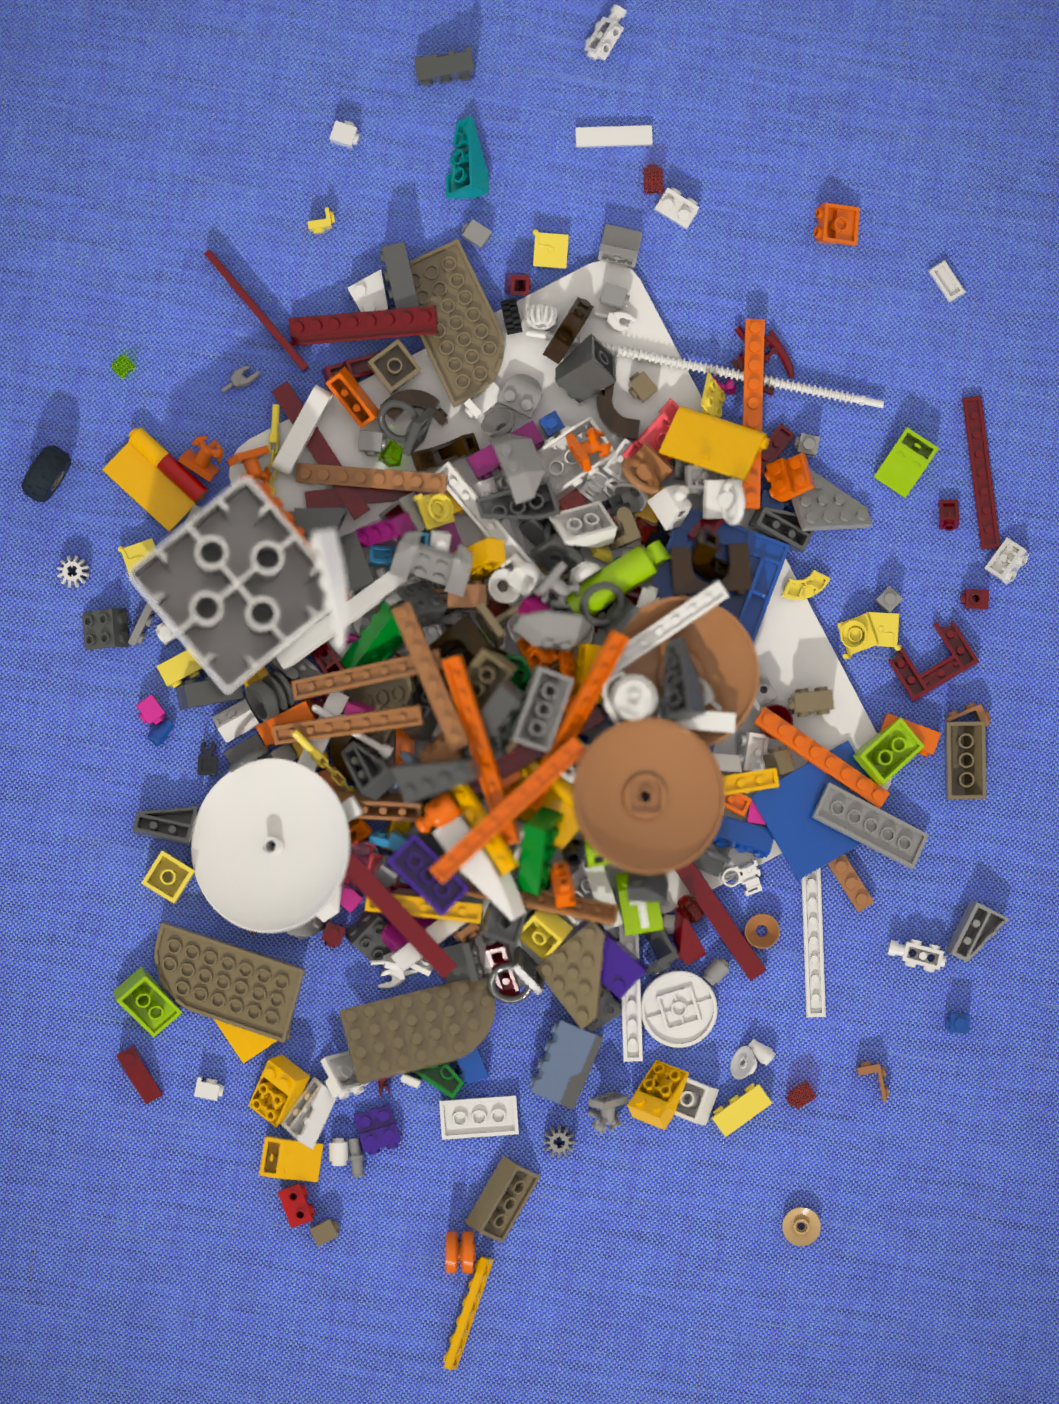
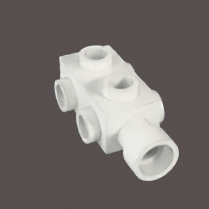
[584,4,627,61]
[887,939,946,973]

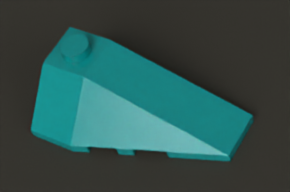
[446,116,489,199]

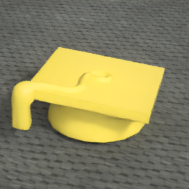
[532,229,569,269]
[413,493,455,531]
[118,538,156,572]
[866,612,902,651]
[837,613,878,659]

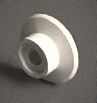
[730,1046,757,1079]

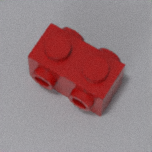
[278,1182,316,1228]

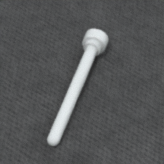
[312,704,395,761]

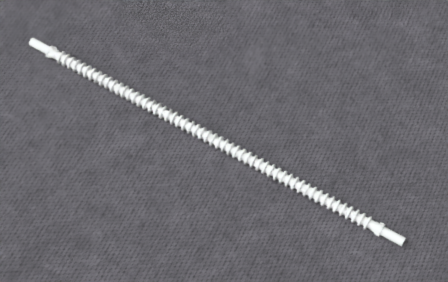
[526,328,884,408]

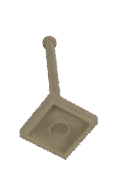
[475,560,584,648]

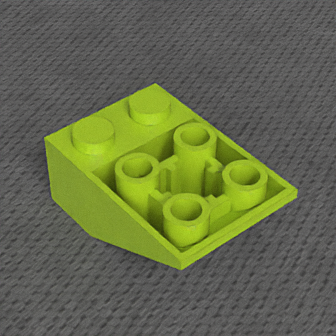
[874,427,939,498]

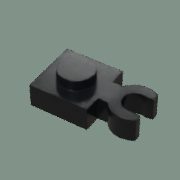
[644,520,671,548]
[197,742,218,775]

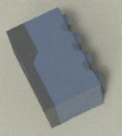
[529,1018,603,1110]

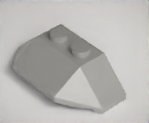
[489,433,545,505]
[513,610,593,651]

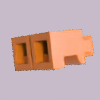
[517,637,559,669]
[550,861,576,909]

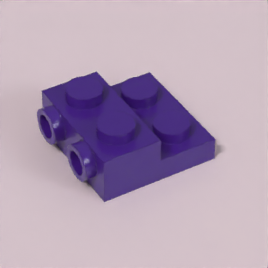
[353,1104,402,1155]

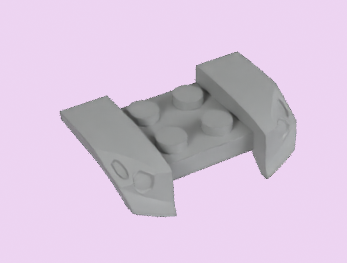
[389,531,472,597]

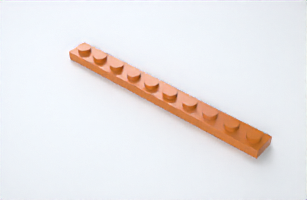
[742,319,765,510]
[528,630,629,811]
[441,655,521,845]
[429,736,586,884]

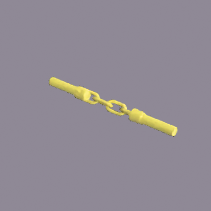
[267,404,280,498]
[291,729,358,792]

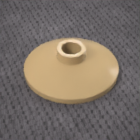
[782,1207,821,1246]

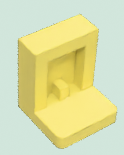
[308,207,335,234]

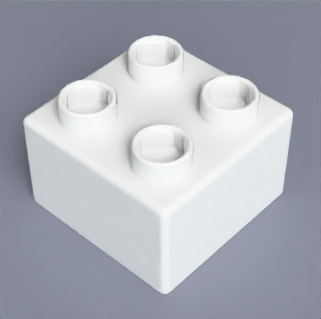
[129,476,329,695]

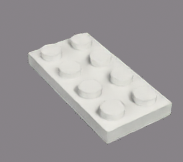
[439,1095,519,1140]

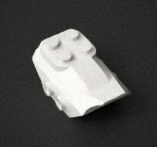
[537,416,616,496]

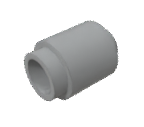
[702,957,730,986]

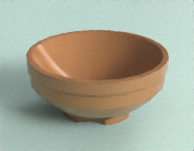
[745,914,780,949]

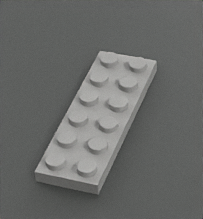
[811,782,929,870]

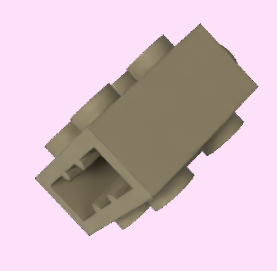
[788,687,834,717]

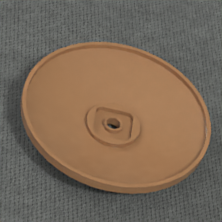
[607,596,760,747]
[572,717,725,875]

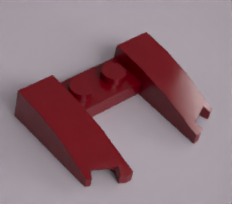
[888,621,979,703]

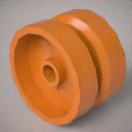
[446,1231,475,1274]

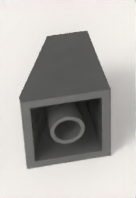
[555,334,616,403]
[290,508,347,538]

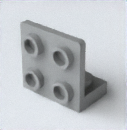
[598,224,642,268]
[684,465,723,495]

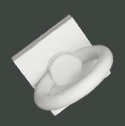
[703,479,745,525]

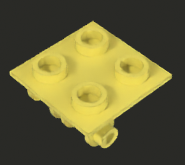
[701,372,725,418]

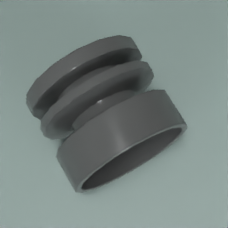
[245,671,295,721]

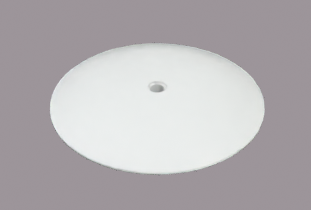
[191,758,350,933]

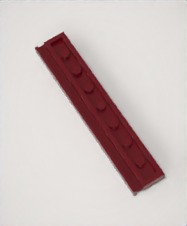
[289,305,439,346]

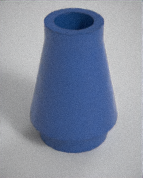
[147,718,175,747]

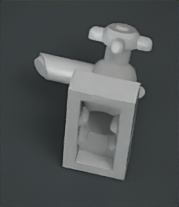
[532,561,580,609]
[588,1091,628,1134]

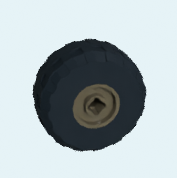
[21,445,71,502]

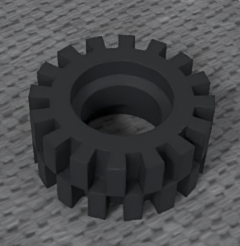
[500,298,523,335]

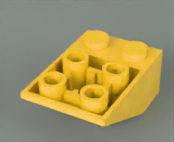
[248,1055,310,1128]
[627,1060,689,1130]
[259,1135,324,1182]

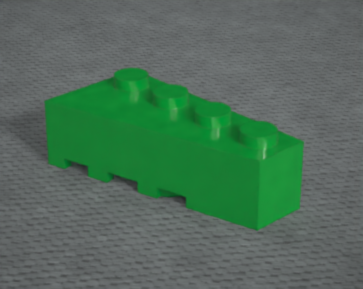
[341,601,404,669]
[516,806,563,896]
[412,1063,464,1099]

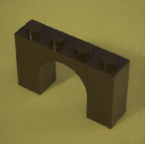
[669,543,751,597]
[416,615,497,692]

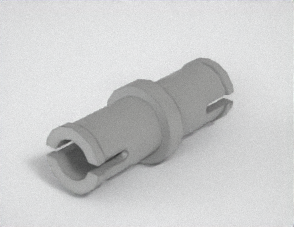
[347,1138,365,1178]

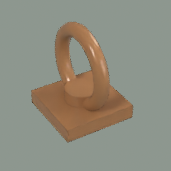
[621,442,675,497]

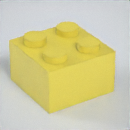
[142,850,195,904]
[519,910,573,960]

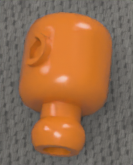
[415,791,462,834]

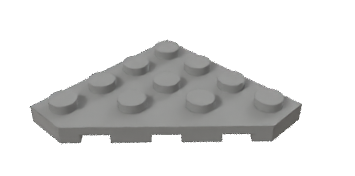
[791,469,872,531]

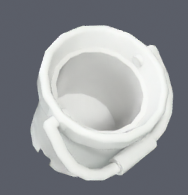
[602,671,659,724]

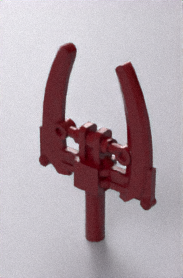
[731,325,795,395]

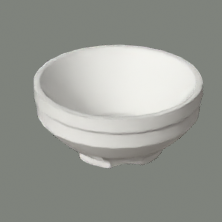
[569,561,601,585]
[487,568,521,604]

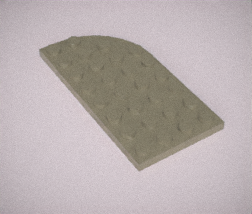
[410,239,504,408]
[154,921,306,1043]
[339,973,495,1085]

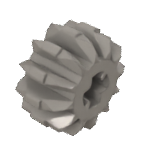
[543,1125,576,1159]

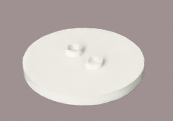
[641,970,717,1048]

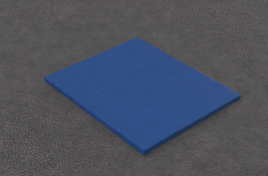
[750,740,889,881]

